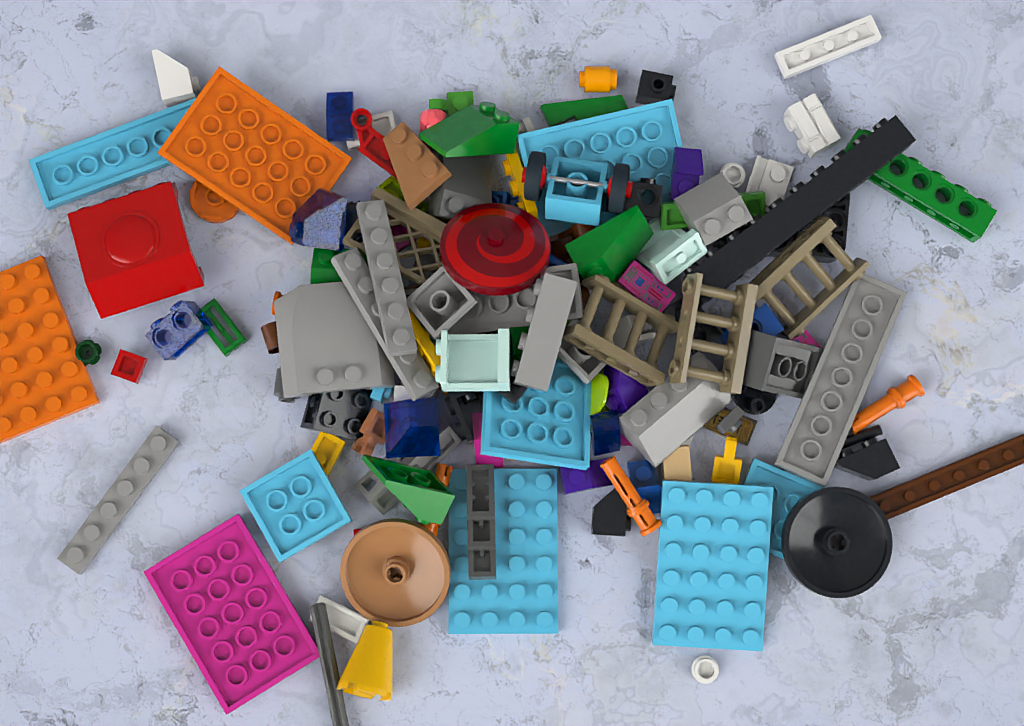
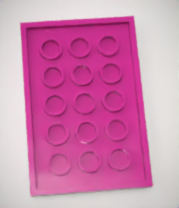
[144,514,319,715]

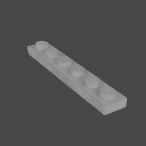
[356,200,417,357]
[331,247,439,401]
[57,425,180,574]

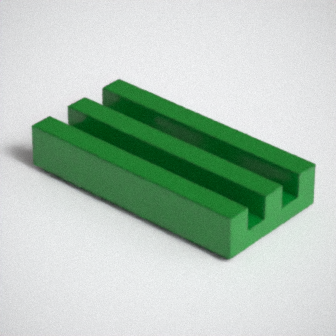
[193,298,248,357]

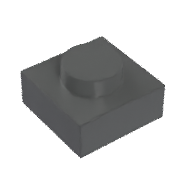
[715,405,745,435]

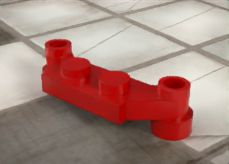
[351,108,398,180]

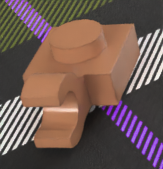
[352,407,397,456]

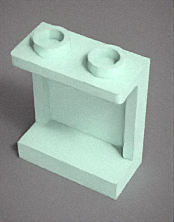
[633,218,708,285]
[435,329,510,392]

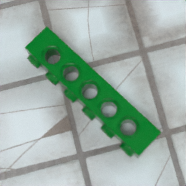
[844,128,997,243]

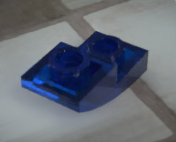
[326,91,354,142]
[589,410,621,456]

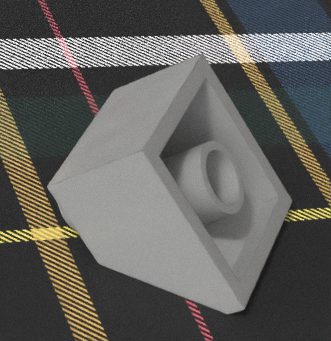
[673,173,753,246]

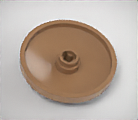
[340,518,451,627]

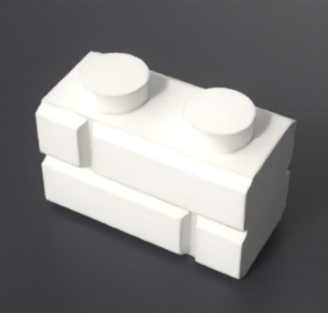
[784,94,842,158]

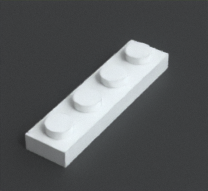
[774,15,882,79]

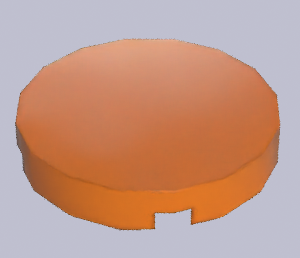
[189,180,240,224]

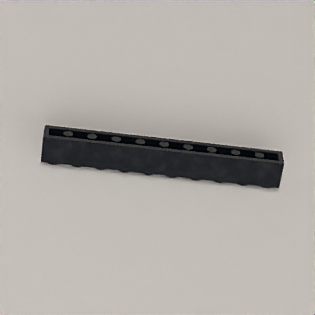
[681,115,916,306]

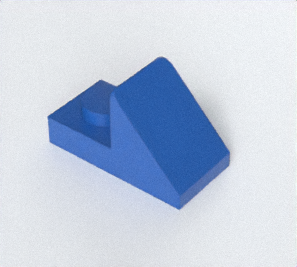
[627,460,661,514]

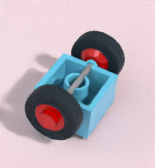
[522,151,633,226]

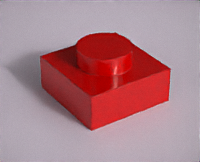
[111,349,148,384]

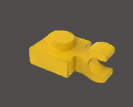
[711,436,742,484]

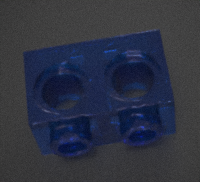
[145,300,214,360]

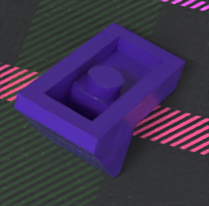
[669,147,704,201]

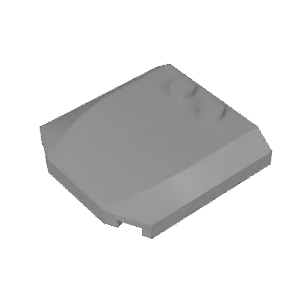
[274,281,395,398]

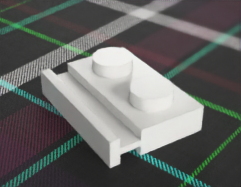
[744,155,794,214]

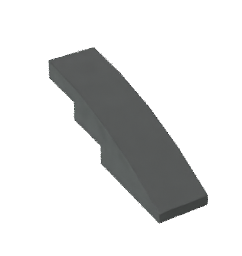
[466,464,496,580]

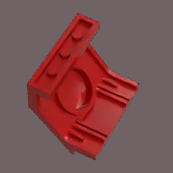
[67,181,204,319]

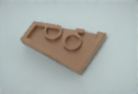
[383,122,452,210]

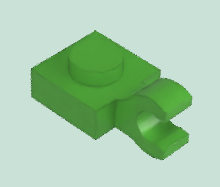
[429,91,474,117]

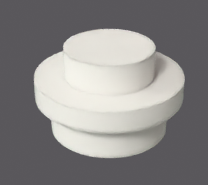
[719,163,746,189]
[691,655,719,684]

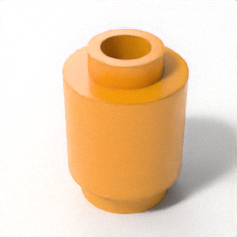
[579,66,617,93]

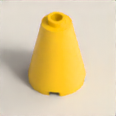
[337,621,393,701]

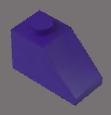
[603,364,649,415]
[559,458,613,495]

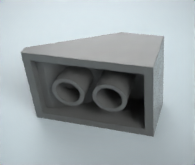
[427,152,492,223]
[743,330,823,399]

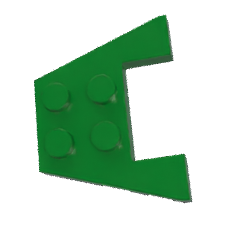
[540,95,629,127]

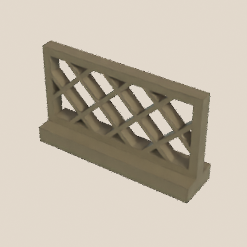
[343,187,447,286]

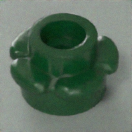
[75,340,102,366]

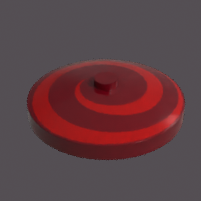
[440,203,551,296]

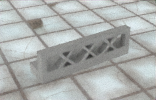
[355,411,462,515]

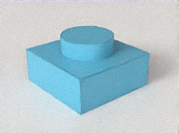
[370,387,394,404]

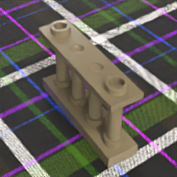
[749,215,870,340]
[668,273,758,394]
[562,275,679,387]

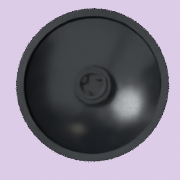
[781,487,893,598]

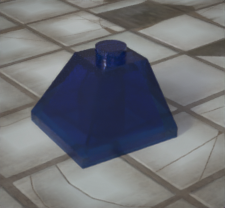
[289,189,348,251]
[384,398,441,459]

